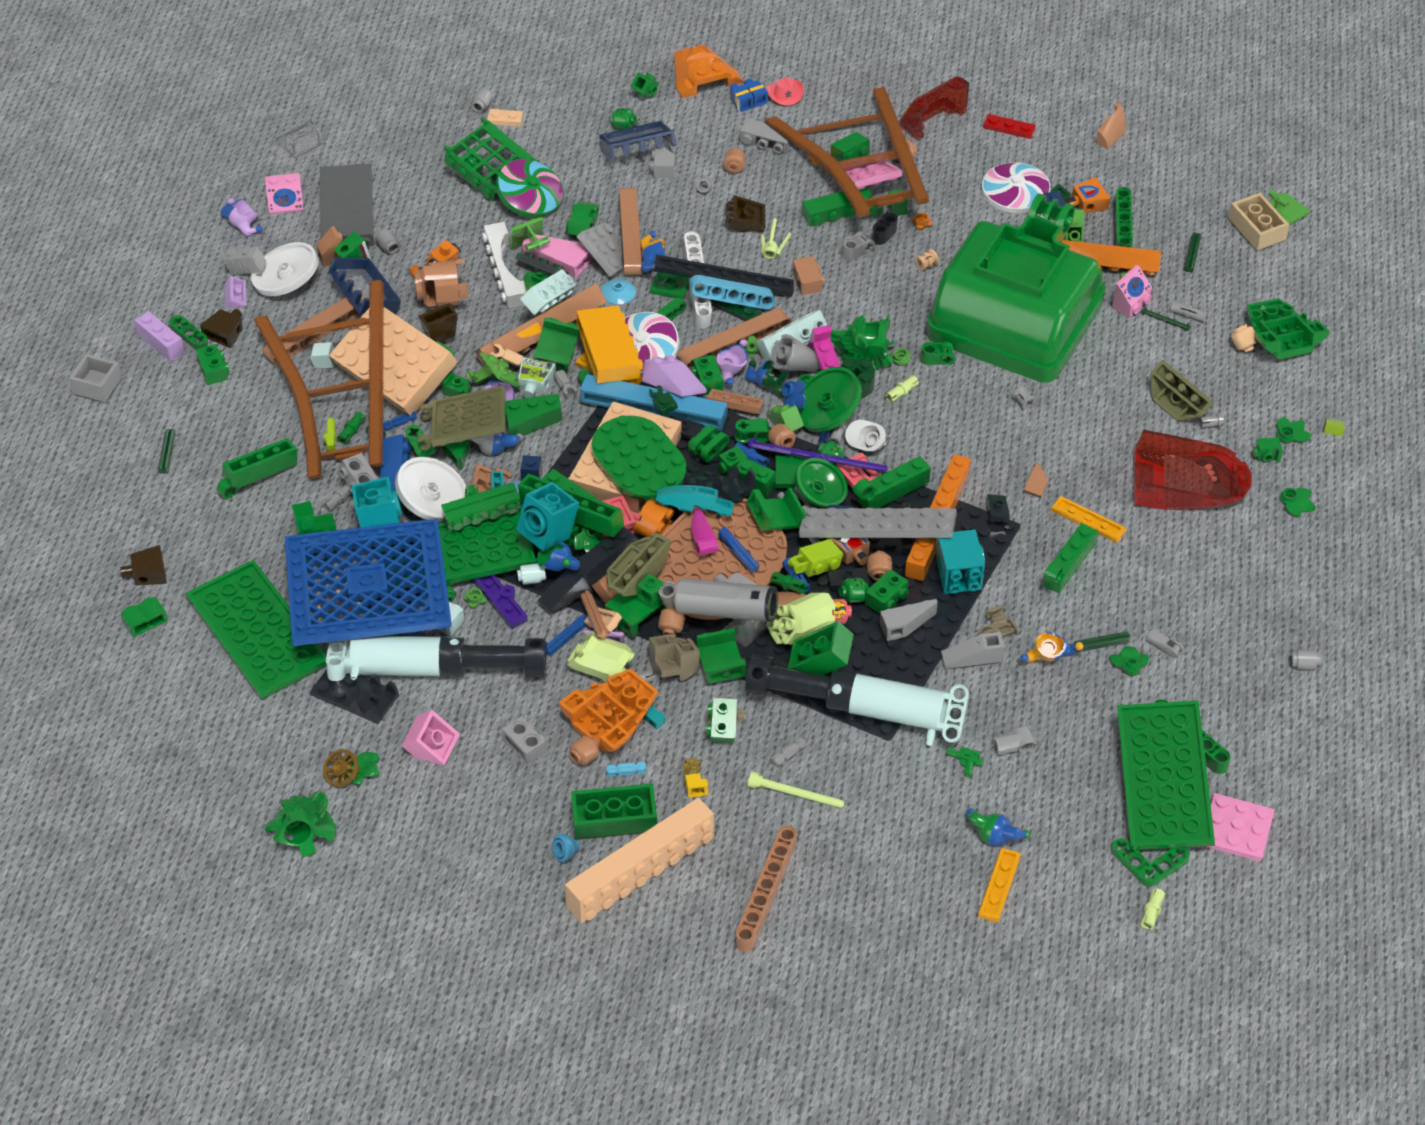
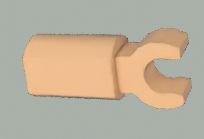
[490,344,523,367]

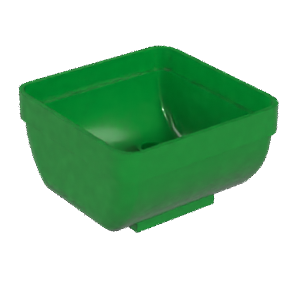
[927,193,1105,383]

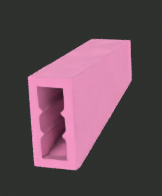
[522,234,594,279]

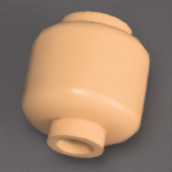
[1231,324,1258,352]

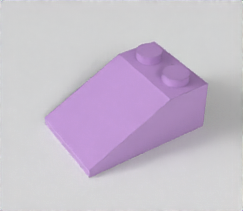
[642,355,707,396]

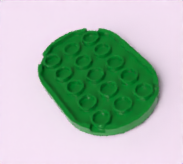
[592,415,686,501]

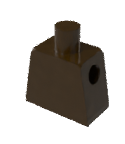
[419,303,458,344]
[200,309,243,348]
[120,545,167,586]

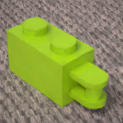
[788,539,843,577]

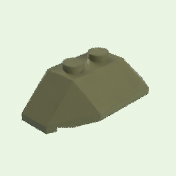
[1150,359,1214,422]
[607,533,672,596]

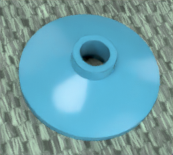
[601,279,636,305]

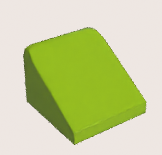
[1324,418,1345,436]

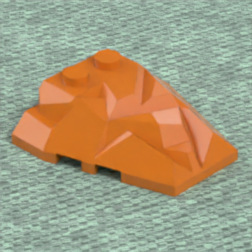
[674,44,743,98]
[558,669,658,752]

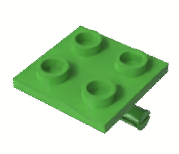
[1268,189,1310,225]
[509,217,550,251]
[467,352,521,388]

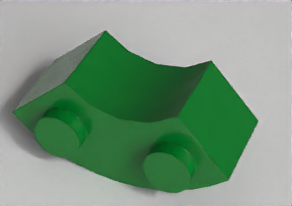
[566,201,600,235]

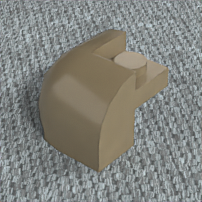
[649,634,700,681]

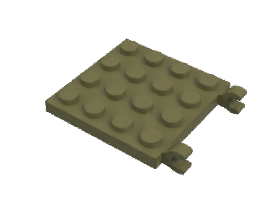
[418,385,506,450]

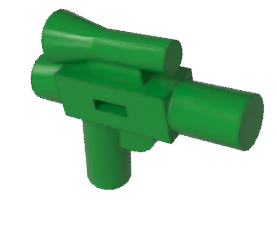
[946,746,984,777]

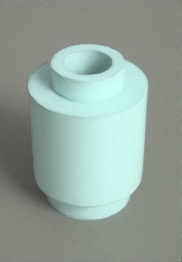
[517,563,546,585]

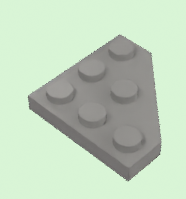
[577,222,622,277]

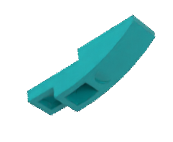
[655,485,734,516]

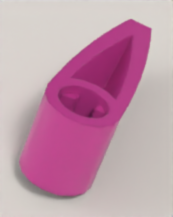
[692,508,719,556]

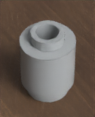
[471,89,493,113]
[375,229,400,254]
[1291,650,1321,670]

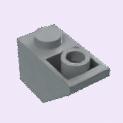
[651,146,675,178]

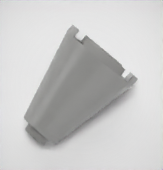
[771,334,820,372]

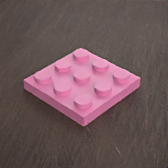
[845,160,902,190]
[1205,793,1275,862]

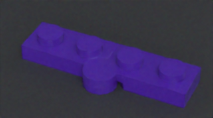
[472,575,528,629]

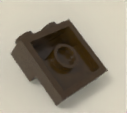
[725,195,766,233]

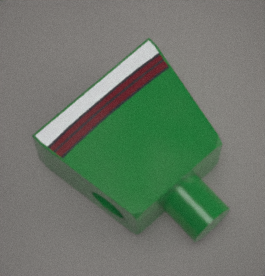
[330,231,372,266]

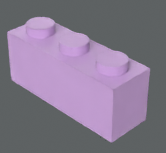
[134,311,185,362]

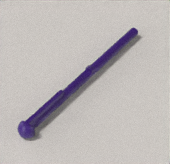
[747,438,888,473]

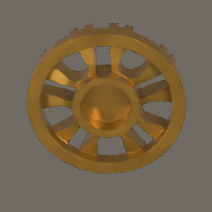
[323,749,360,787]

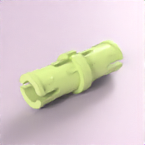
[885,375,919,403]
[1140,888,1165,930]

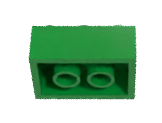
[788,621,854,675]

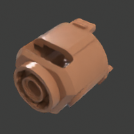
[415,259,468,308]

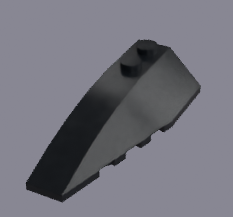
[538,527,638,613]

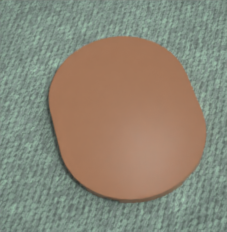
[656,497,787,620]

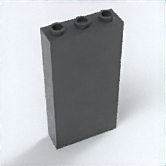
[320,164,374,247]

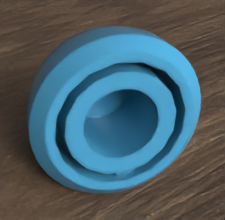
[552,834,580,863]

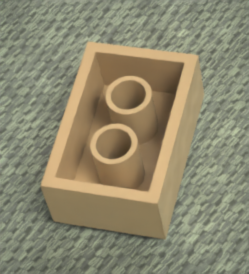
[1229,193,1290,250]

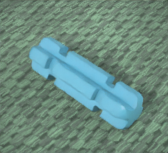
[606,761,646,777]

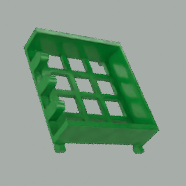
[443,117,537,202]

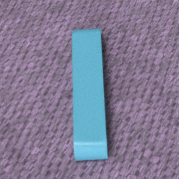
[689,275,775,309]

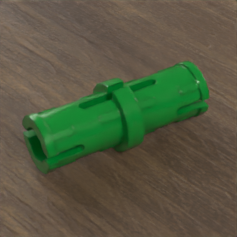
[337,412,366,445]
[770,572,807,594]

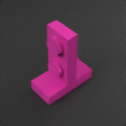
[807,325,840,371]

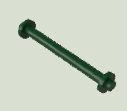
[1141,307,1191,332]

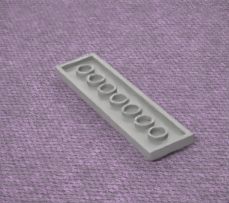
[799,508,957,538]

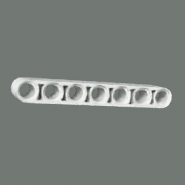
[683,231,712,329]

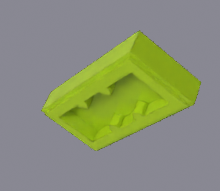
[324,418,336,452]

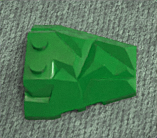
[1246,298,1330,359]

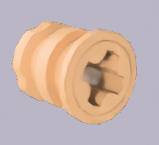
[916,249,939,271]

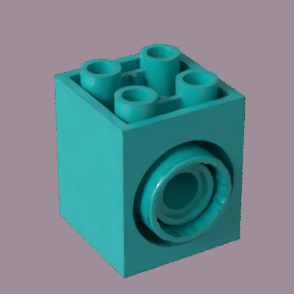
[351,476,402,527]
[516,482,579,551]
[935,530,985,594]

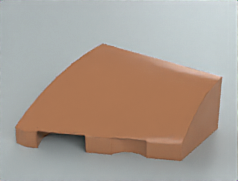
[1097,102,1126,149]
[470,464,512,493]

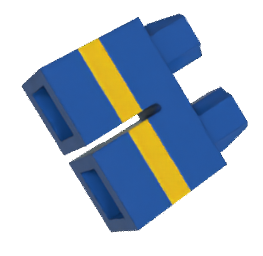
[730,78,768,112]

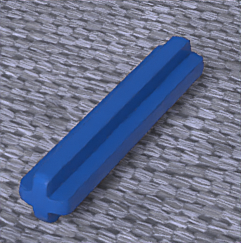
[718,527,760,573]
[547,615,587,656]

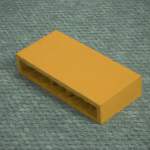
[576,305,643,384]

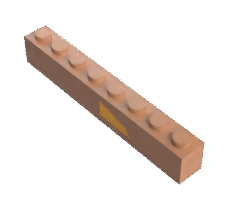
[474,283,607,366]

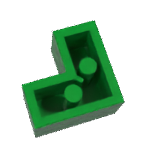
[292,501,337,535]

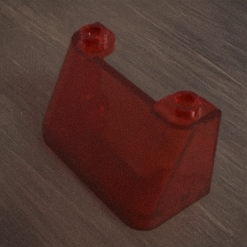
[899,76,970,141]

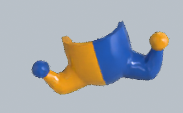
[640,231,666,272]
[1020,632,1084,663]

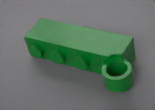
[802,186,884,227]
[216,438,297,500]
[853,456,931,509]
[1043,523,1098,594]

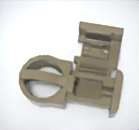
[979,605,1019,638]

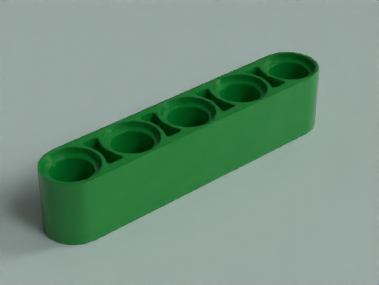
[1114,187,1133,247]
[1154,699,1231,774]

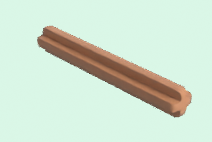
[581,591,609,640]

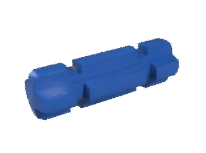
[383,411,417,431]

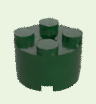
[840,359,875,399]

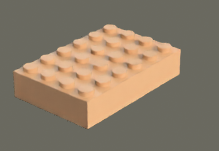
[329,307,457,416]
[569,402,681,513]

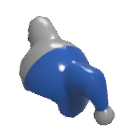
[470,432,523,456]

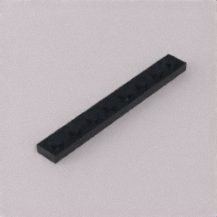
[654,254,794,297]

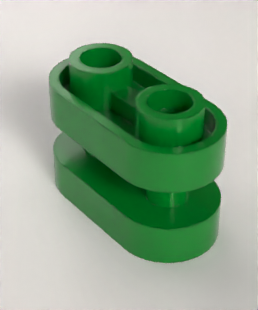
[688,425,730,462]

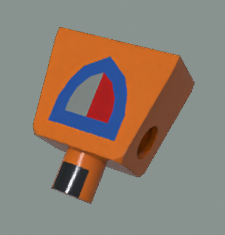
[1066,177,1110,213]

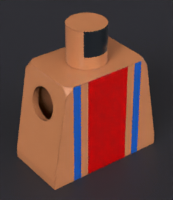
[826,538,870,565]

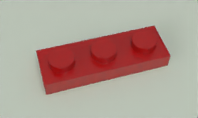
[983,114,1036,139]

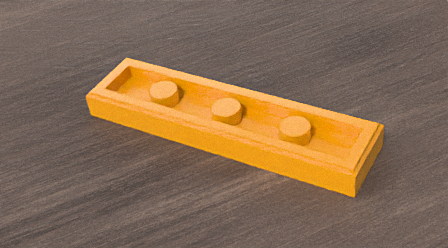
[1051,496,1127,543]
[978,848,1021,923]

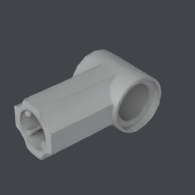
[993,726,1036,755]

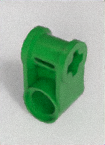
[920,342,956,365]
[734,418,770,444]
[405,425,437,457]

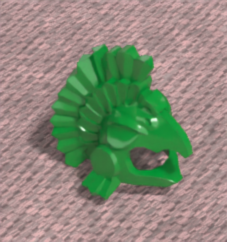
[830,315,895,370]
[265,791,337,857]

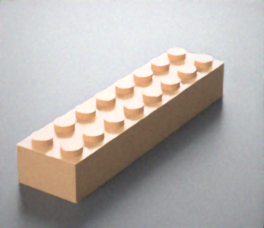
[565,797,714,923]

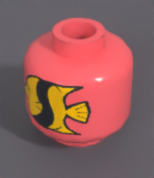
[832,599,852,624]

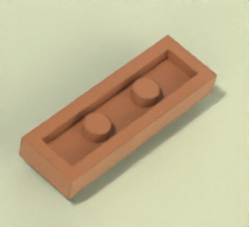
[707,389,764,414]

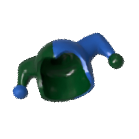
[746,360,789,398]

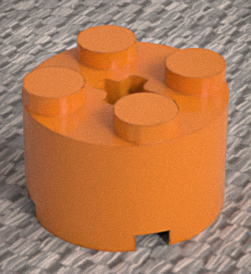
[634,499,674,538]

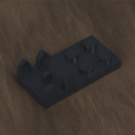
[682,466,756,502]
[310,669,399,724]

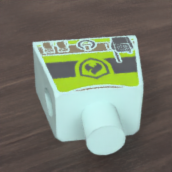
[519,358,556,398]

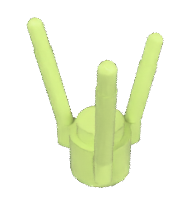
[761,218,791,259]

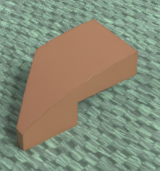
[1024,463,1048,498]

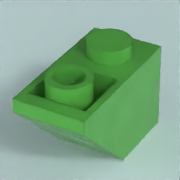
[1065,210,1084,242]
[766,404,804,431]

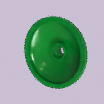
[795,458,848,508]

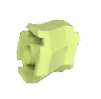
[767,593,835,644]
[567,631,635,682]

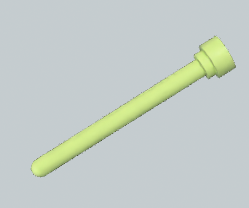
[748,771,844,808]

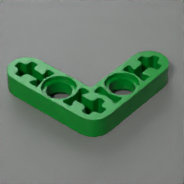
[1111,838,1190,887]

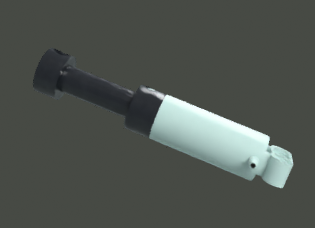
[326,636,547,681]
[745,653,969,746]

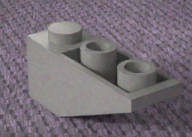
[740,118,788,155]
[880,599,937,641]
[941,632,1005,669]

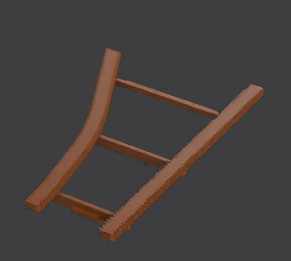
[765,87,929,217]
[254,280,384,479]

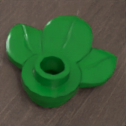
[1277,416,1312,443]
[1280,488,1316,517]
[573,526,607,553]
[1110,646,1150,676]
[347,752,380,785]

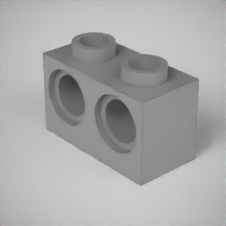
[339,453,378,494]
[502,717,547,765]

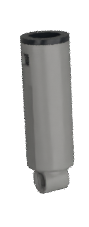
[658,578,778,622]

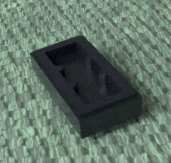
[669,415,704,440]
[986,494,1010,523]
[828,567,869,590]

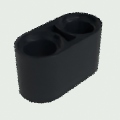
[872,213,898,245]

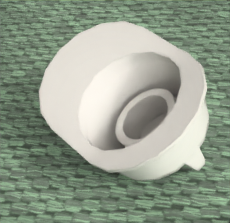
[845,420,886,452]

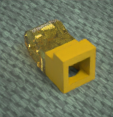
[684,758,708,798]

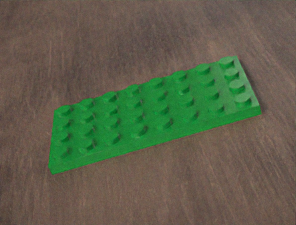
[375,506,536,594]
[185,559,327,699]
[1117,700,1215,850]

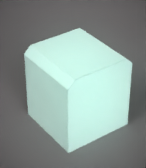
[310,342,335,368]

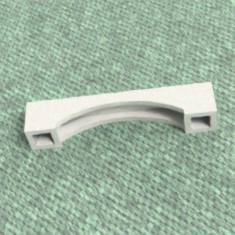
[482,222,527,308]

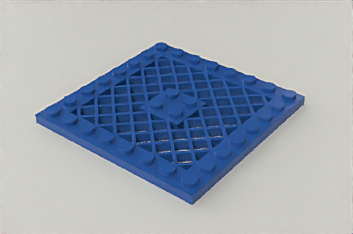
[284,519,452,646]

